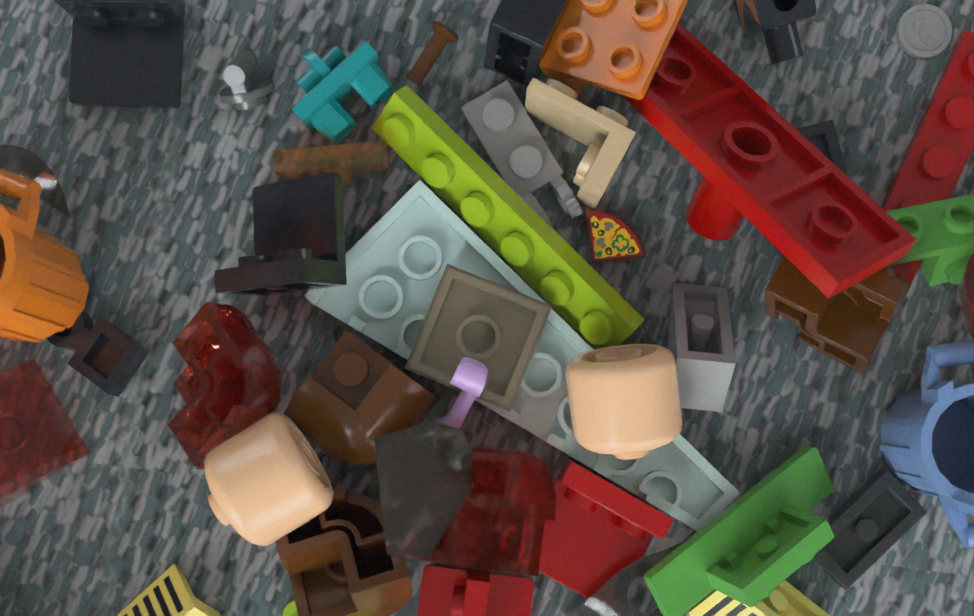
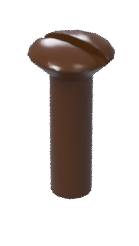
[406,21,459,86]

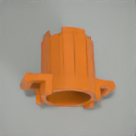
[0,169,89,343]

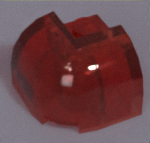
[168,302,282,469]
[404,447,556,577]

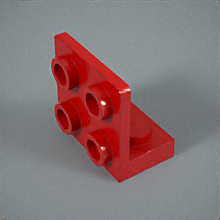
[515,458,674,611]

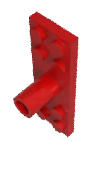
[620,22,917,299]

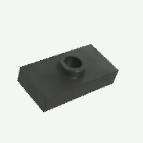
[813,469,927,590]

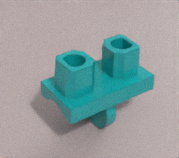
[292,41,394,144]

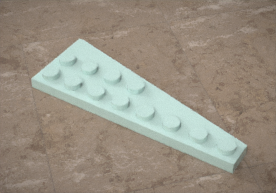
[304,180,740,531]

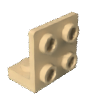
[525,78,636,210]

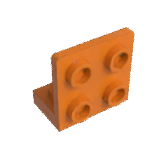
[539,0,688,100]

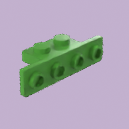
[886,194,974,286]
[644,445,835,616]

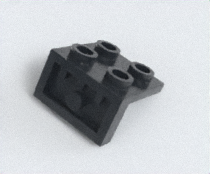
[54,0,185,109]
[215,171,347,296]

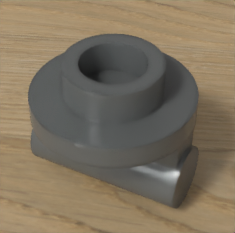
[219,50,275,110]

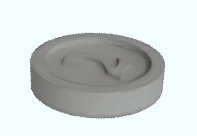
[896,4,952,59]

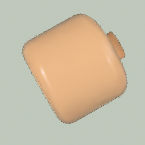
[566,344,682,460]
[204,412,333,546]

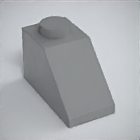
[666,283,736,412]

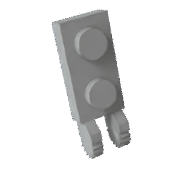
[460,80,582,227]

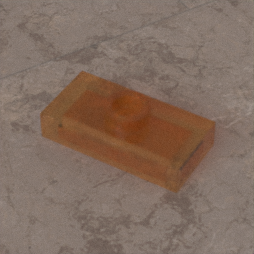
[273,141,391,186]

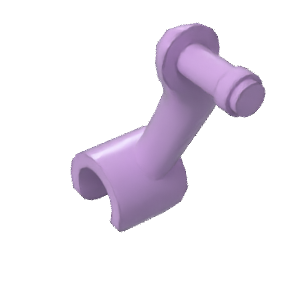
[424,357,488,443]

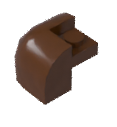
[764,257,912,374]
[284,330,441,465]
[276,487,413,616]

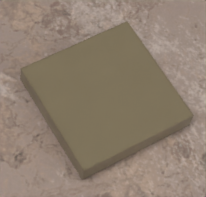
[404,264,552,411]

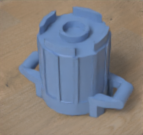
[879,339,974,548]

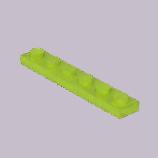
[371,85,645,349]

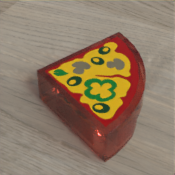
[584,208,646,265]

